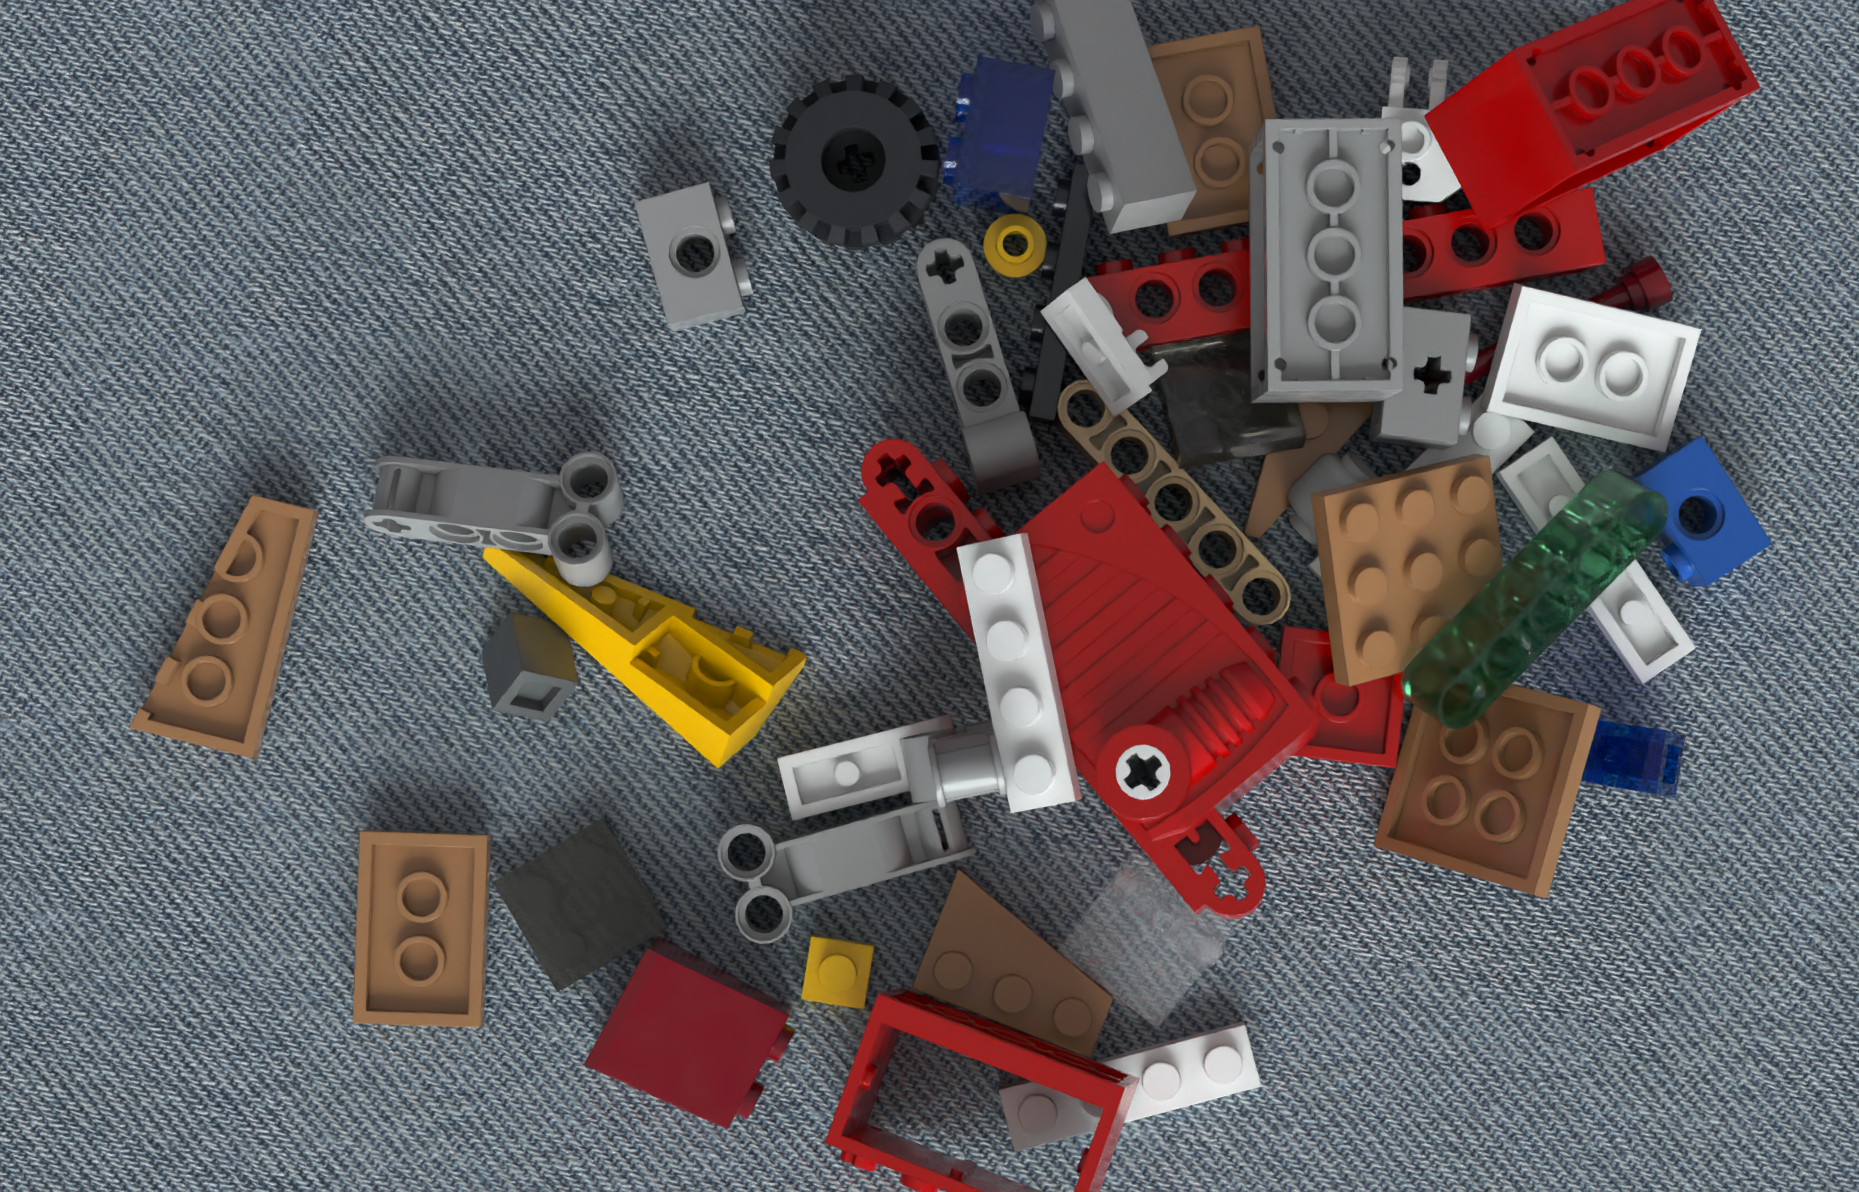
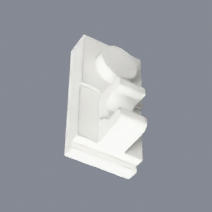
[1040,277,1168,417]

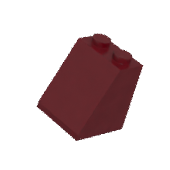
[584,936,796,1129]

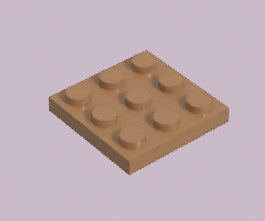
[1311,454,1512,686]
[1373,664,1602,898]

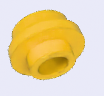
[983,214,1047,278]

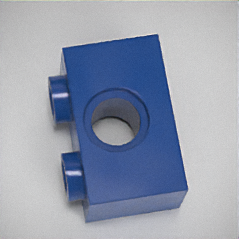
[1623,436,1772,587]

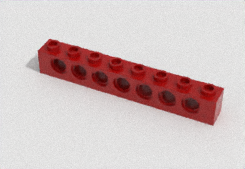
[1086,187,1606,352]

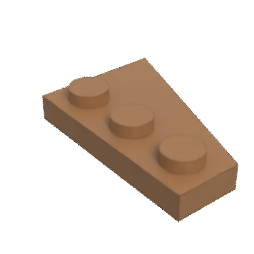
[912,868,1113,1058]

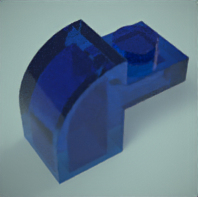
[1580,718,1686,798]

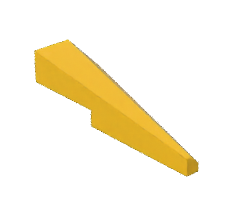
[482,547,807,769]

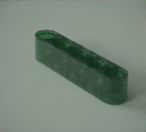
[1401,470,1668,730]

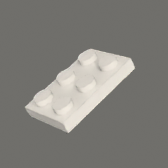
[1480,283,1702,452]

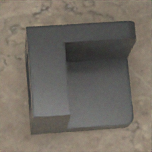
[482,612,579,722]

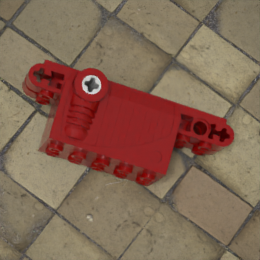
[858,438,1320,920]

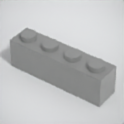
[1030,0,1197,234]

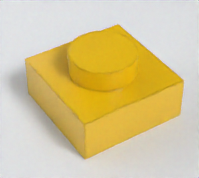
[801,934,874,1009]

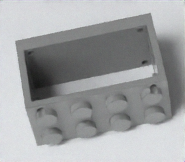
[1248,118,1404,403]

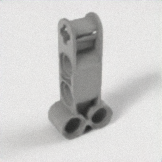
[916,238,1040,496]
[364,451,624,587]
[899,719,1007,808]
[717,800,977,944]

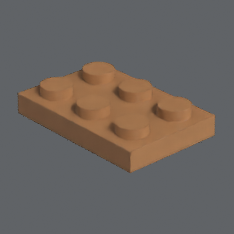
[1147,25,1277,239]
[352,829,491,1028]

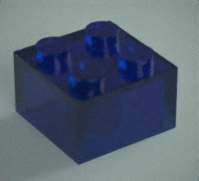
[943,56,1056,216]

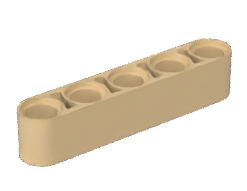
[1055,379,1291,626]

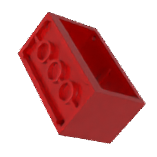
[1424,0,1761,231]
[825,987,1140,1192]

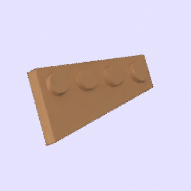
[129,495,319,758]

